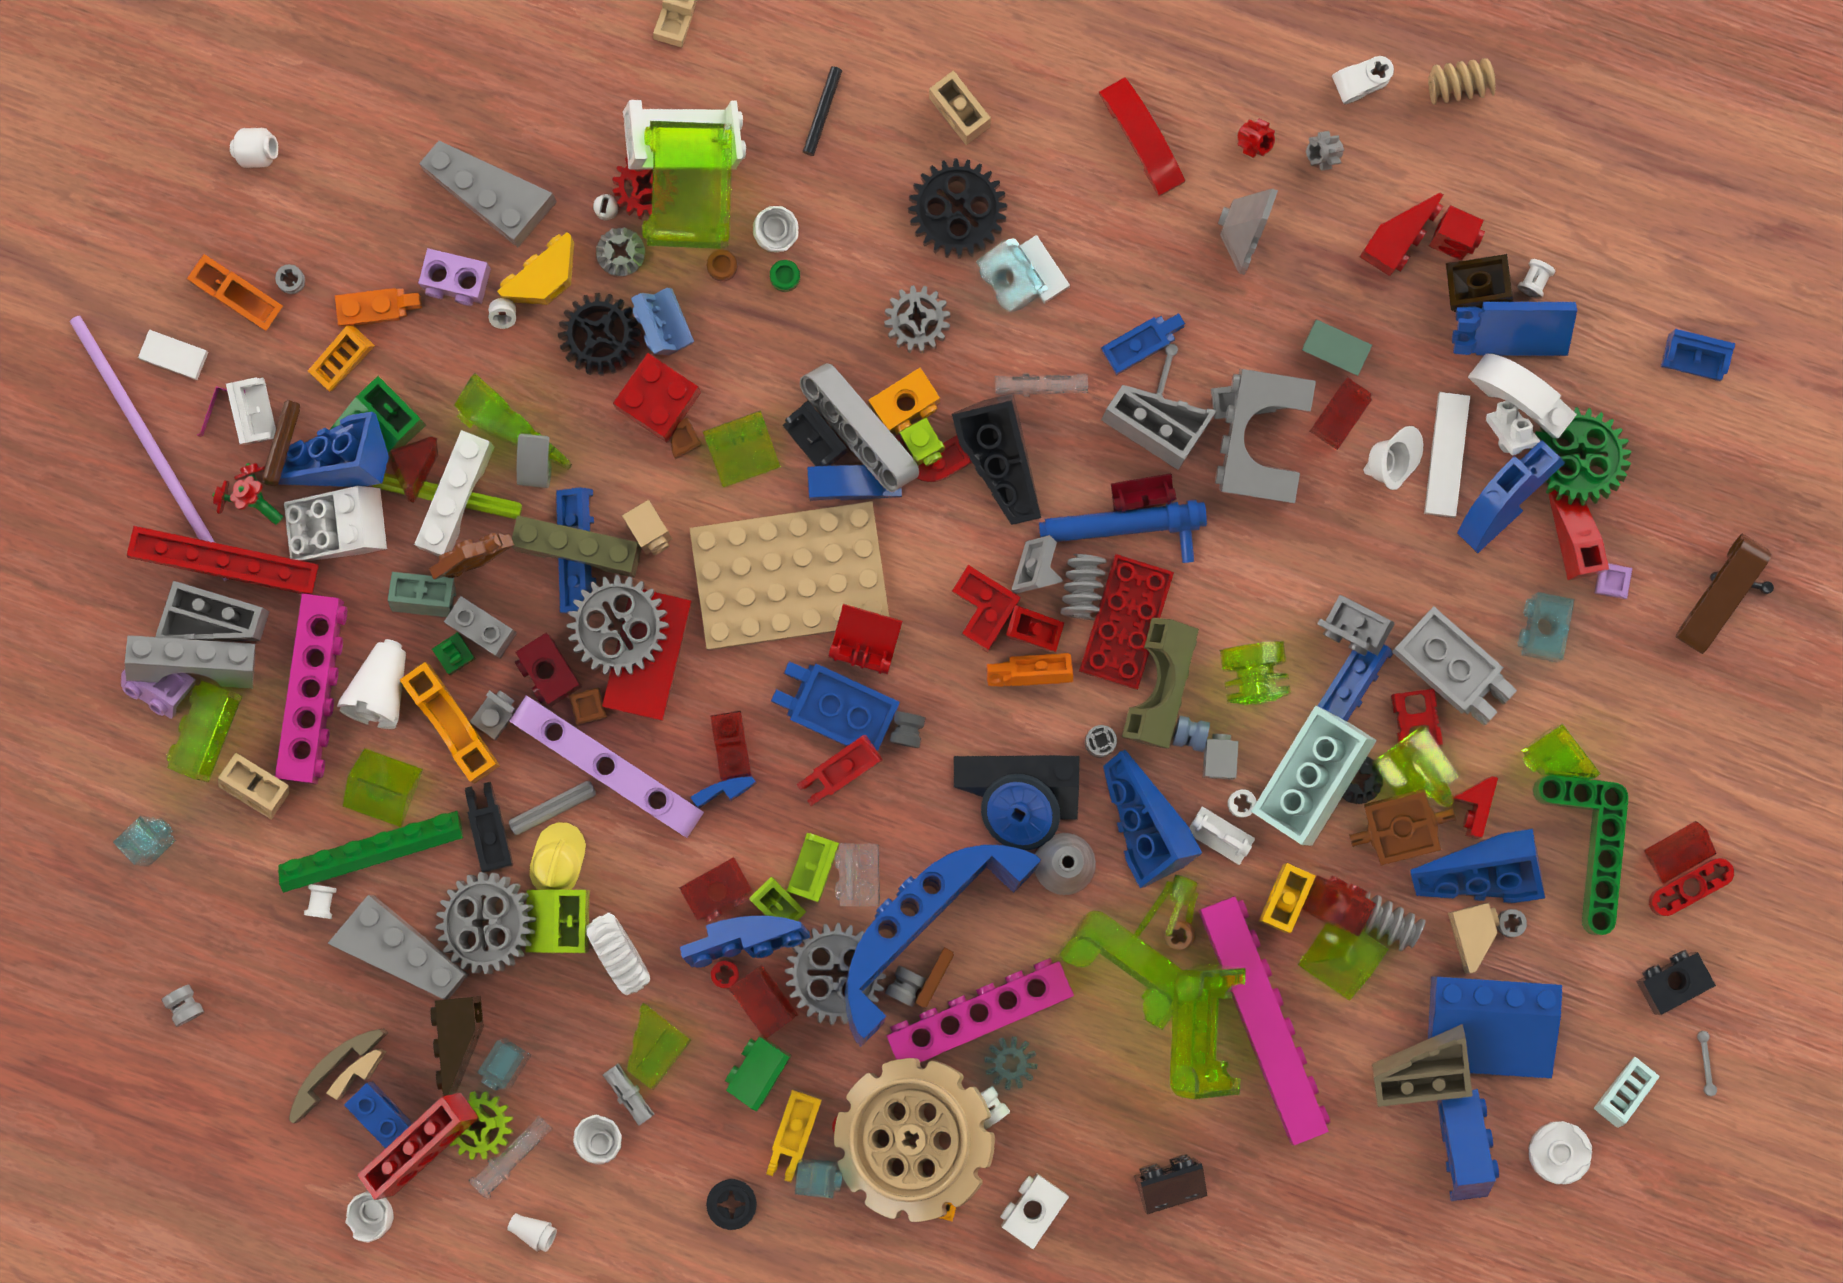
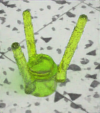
[1135,875,1199,940]

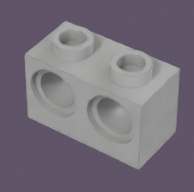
[444,596,517,658]

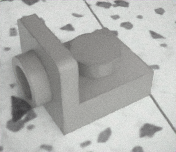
[470,690,517,740]

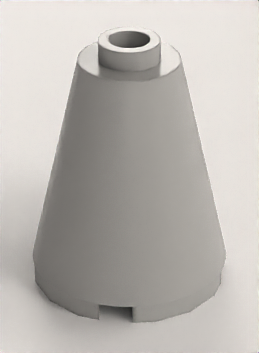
[1035,833,1096,895]

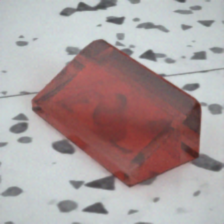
[1644,821,1717,884]

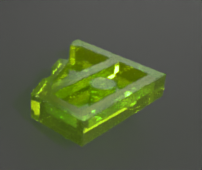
[627,1003,691,1090]

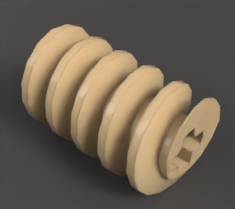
[1428,58,1495,105]

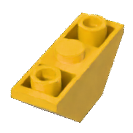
[497,232,574,305]

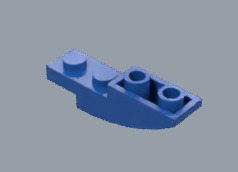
[1457,440,1565,554]
[680,916,811,968]

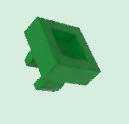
[432,632,476,675]

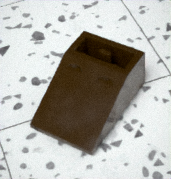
[430,996,484,1096]

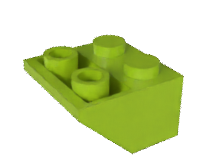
[525,890,590,953]

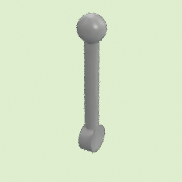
[1156,344,1178,398]
[1697,1031,1717,1096]

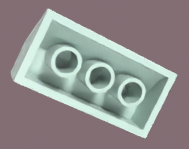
[1251,705,1377,846]

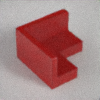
[952,565,1021,653]

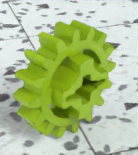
[450,1091,514,1160]

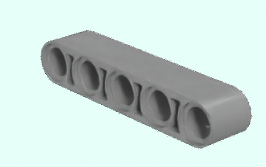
[800,363,919,492]

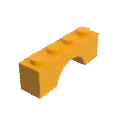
[400,662,500,784]

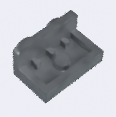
[1317,595,1395,656]

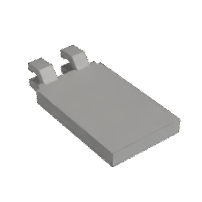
[1392,606,1517,726]

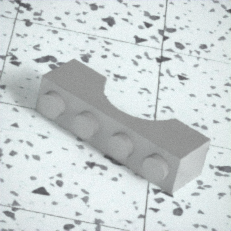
[124,635,255,689]

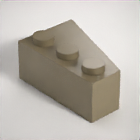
[1372,1024,1473,1107]

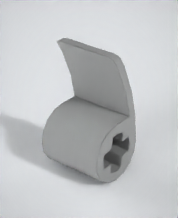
[517,434,552,488]

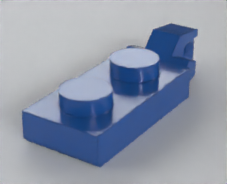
[1101,313,1185,376]

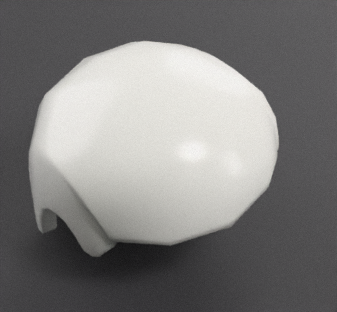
[753,206,799,253]
[573,1115,622,1165]
[345,1191,394,1243]

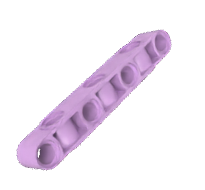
[509,695,704,838]

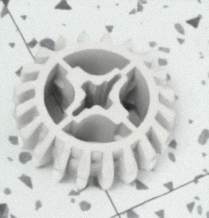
[586,913,650,995]

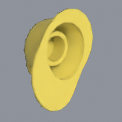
[530,822,586,890]

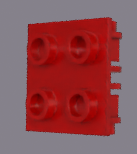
[828,604,903,674]

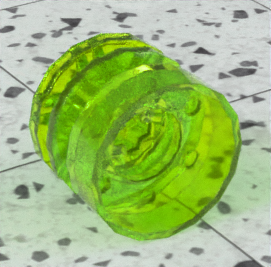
[1220,641,1291,706]

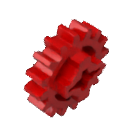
[612,157,679,220]

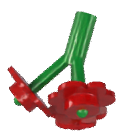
[212,463,283,525]

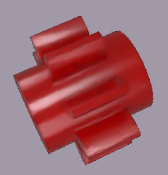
[1237,118,1275,158]

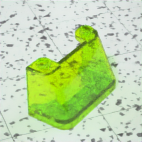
[642,121,732,249]
[1056,911,1187,1030]
[1170,964,1246,1099]

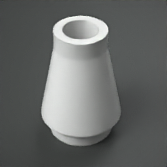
[507,1213,557,1252]

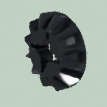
[1342,756,1383,804]
[706,1179,757,1230]

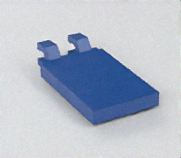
[1452,302,1577,356]
[771,661,900,752]

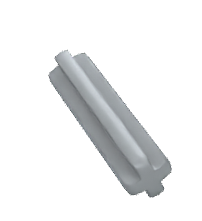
[509,781,596,835]

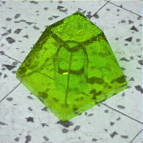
[1521,724,1601,779]
[1298,914,1389,1001]

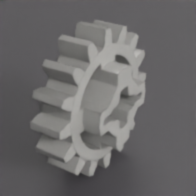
[884,285,950,353]

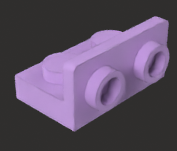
[121,669,196,719]

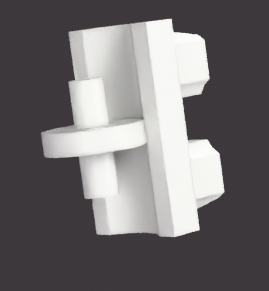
[1486,401,1540,456]

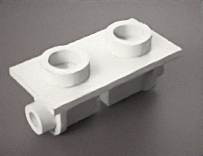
[1189,806,1255,865]

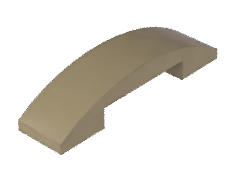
[289,1029,388,1124]

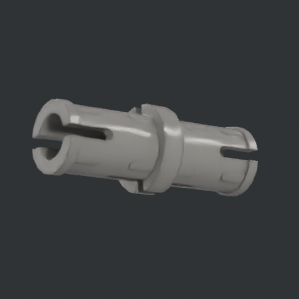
[602,1063,655,1126]

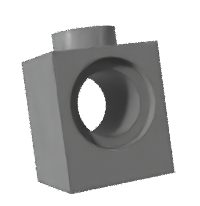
[1202,734,1239,780]

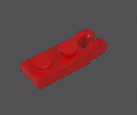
[796,735,883,806]

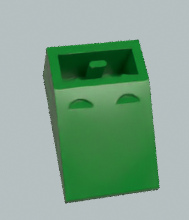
[329,376,426,463]

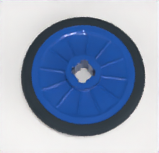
[981,774,1060,850]

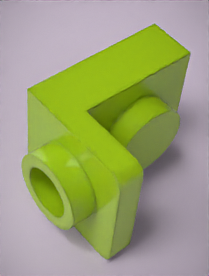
[899,418,945,466]

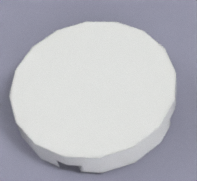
[1528,1121,1592,1184]

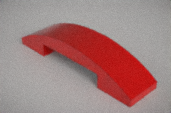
[1099,77,1185,196]

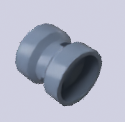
[1172,715,1210,752]

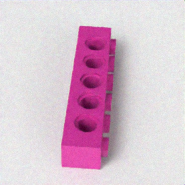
[275,593,348,784]
[886,958,1074,1062]

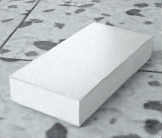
[1011,235,1070,304]
[138,330,209,380]

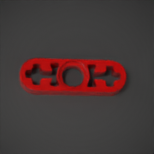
[1649,858,1734,916]

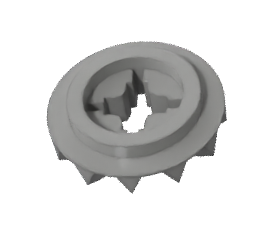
[596,227,645,276]

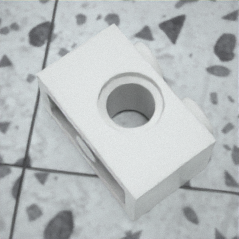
[1000,1173,1069,1249]

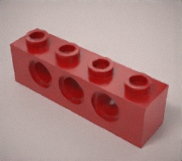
[357,1093,479,1200]

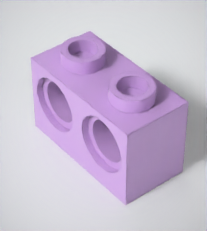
[418,248,491,306]

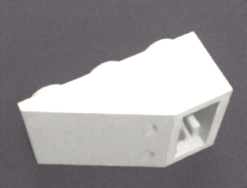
[284,486,387,561]

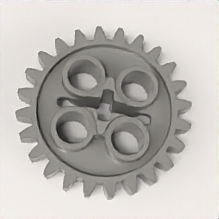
[567,575,669,677]
[436,872,536,974]
[784,923,886,1025]

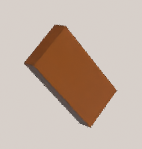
[915,947,954,1008]

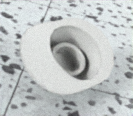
[1364,426,1424,490]

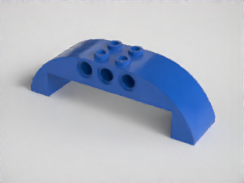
[845,845,1041,1047]

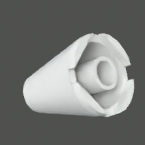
[337,639,406,729]

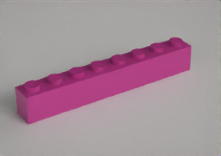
[1198,896,1331,1146]

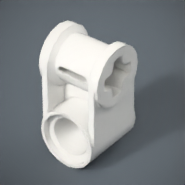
[1332,56,1394,104]

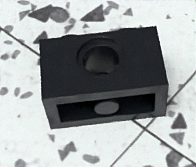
[1636,950,1716,1015]

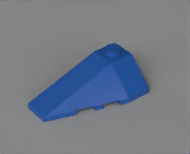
[279,412,389,487]

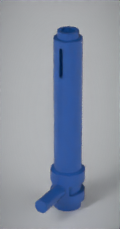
[1039,500,1207,563]

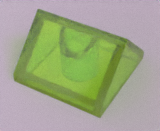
[343,748,423,827]

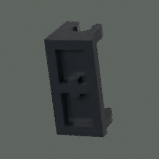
[783,401,847,466]

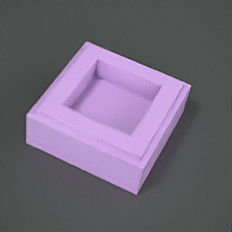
[1595,563,1632,599]

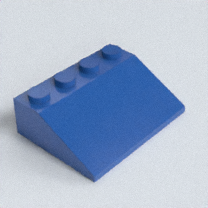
[1428,976,1562,1079]

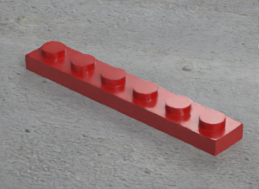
[127,526,319,595]

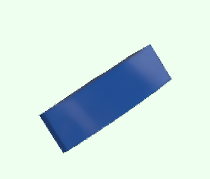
[807,465,902,501]

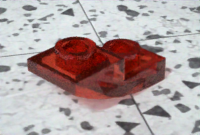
[710,711,752,781]

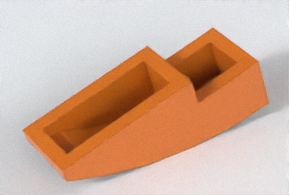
[185,254,283,331]

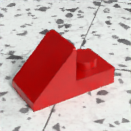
[1006,605,1065,652]
[1450,776,1498,839]

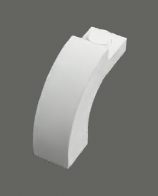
[1468,354,1577,439]

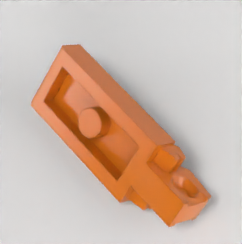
[335,288,422,327]
[986,653,1073,687]

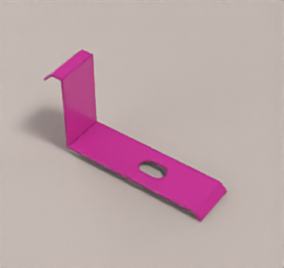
[197,386,245,437]

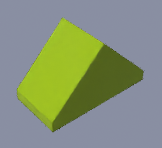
[749,877,806,921]

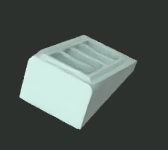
[1594,1057,1660,1128]

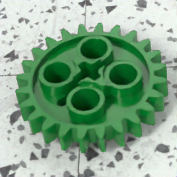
[1529,407,1631,506]

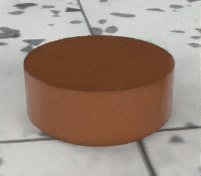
[706,249,738,281]

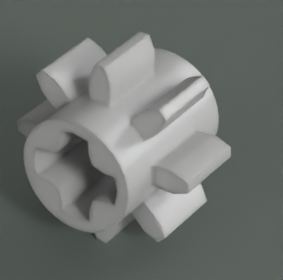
[1306,131,1344,171]

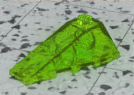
[454,373,572,470]

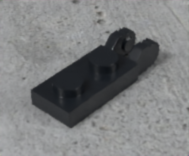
[465,782,513,873]

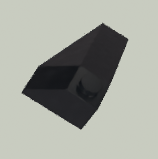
[952,393,1041,525]
[954,755,1079,820]

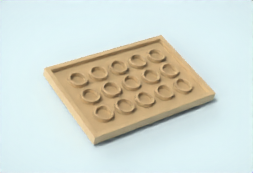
[690,501,889,650]

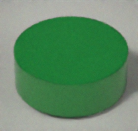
[770,260,800,292]

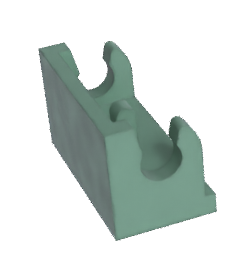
[1302,319,1372,376]
[387,572,456,617]

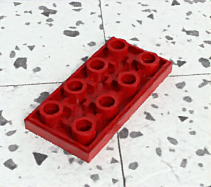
[1079,554,1174,690]
[602,589,692,721]

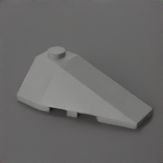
[1218,189,1278,275]

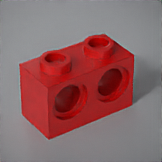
[1428,205,1485,261]

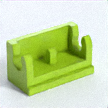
[787,833,839,903]

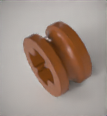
[1165,921,1196,950]

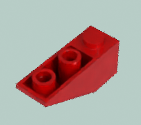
[1359,193,1444,276]
[1548,490,1609,580]

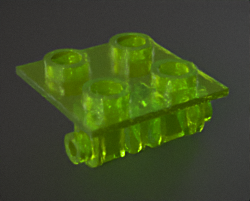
[703,411,781,487]

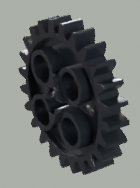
[908,158,1007,259]

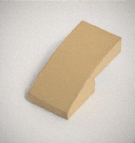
[653,0,697,48]
[327,1048,386,1100]

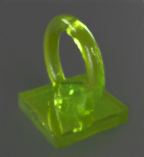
[1373,726,1459,808]

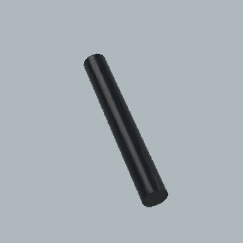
[803,66,842,156]

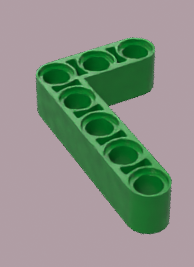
[1533,775,1629,935]

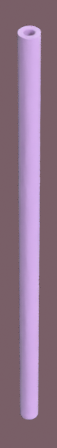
[69,316,229,581]

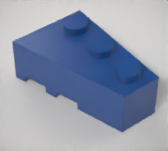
[1437,1089,1499,1201]

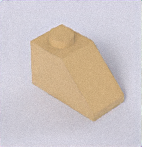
[1448,903,1500,973]

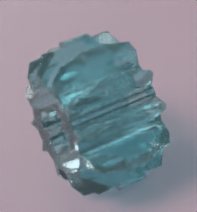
[984,1036,1038,1090]

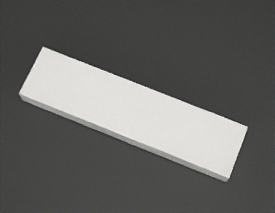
[1424,392,1470,518]

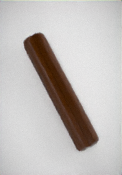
[262,400,300,486]

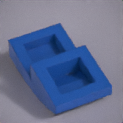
[690,777,757,809]

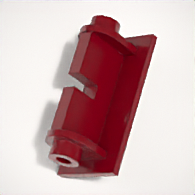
[1111,473,1177,513]

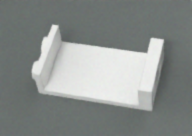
[623,100,746,169]

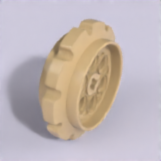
[834,1058,995,1222]

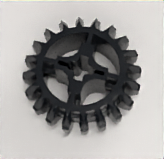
[558,293,641,376]

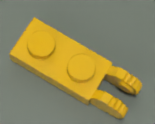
[766,1089,822,1183]

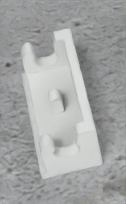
[226,377,276,445]

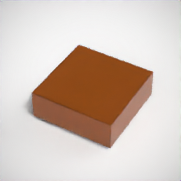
[569,687,607,726]

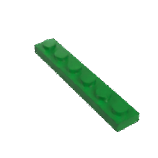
[278,811,463,893]

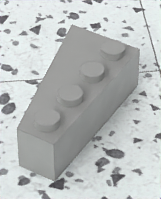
[419,141,557,248]
[328,895,469,999]

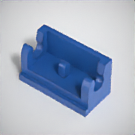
[1661,329,1735,381]

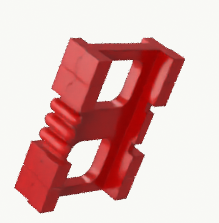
[1391,688,1443,751]

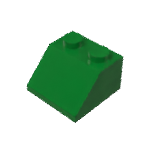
[725,1036,792,1112]

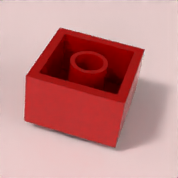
[613,353,701,443]

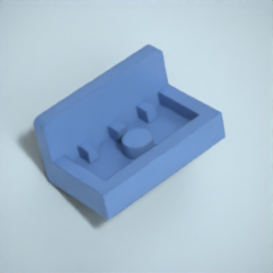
[631,288,694,355]

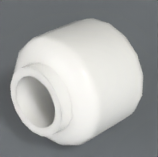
[230,128,278,168]

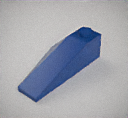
[1103,750,1202,888]
[1410,829,1545,903]

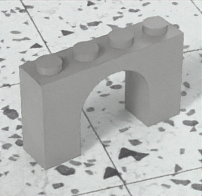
[1215,368,1316,503]

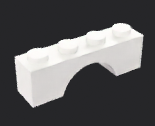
[414,430,495,556]

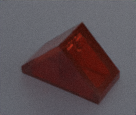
[390,436,438,503]

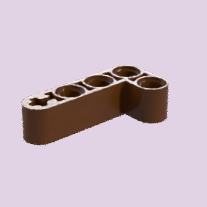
[1675,533,1772,654]

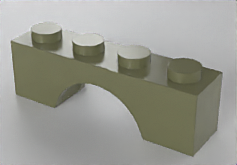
[512,515,642,578]
[1122,618,1199,749]

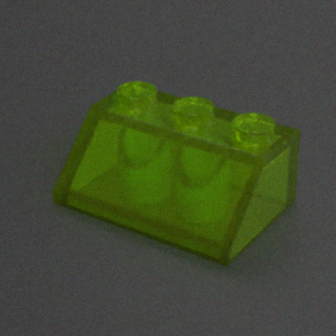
[166,681,242,783]

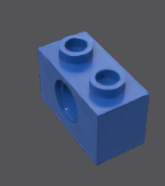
[344,1081,413,1149]

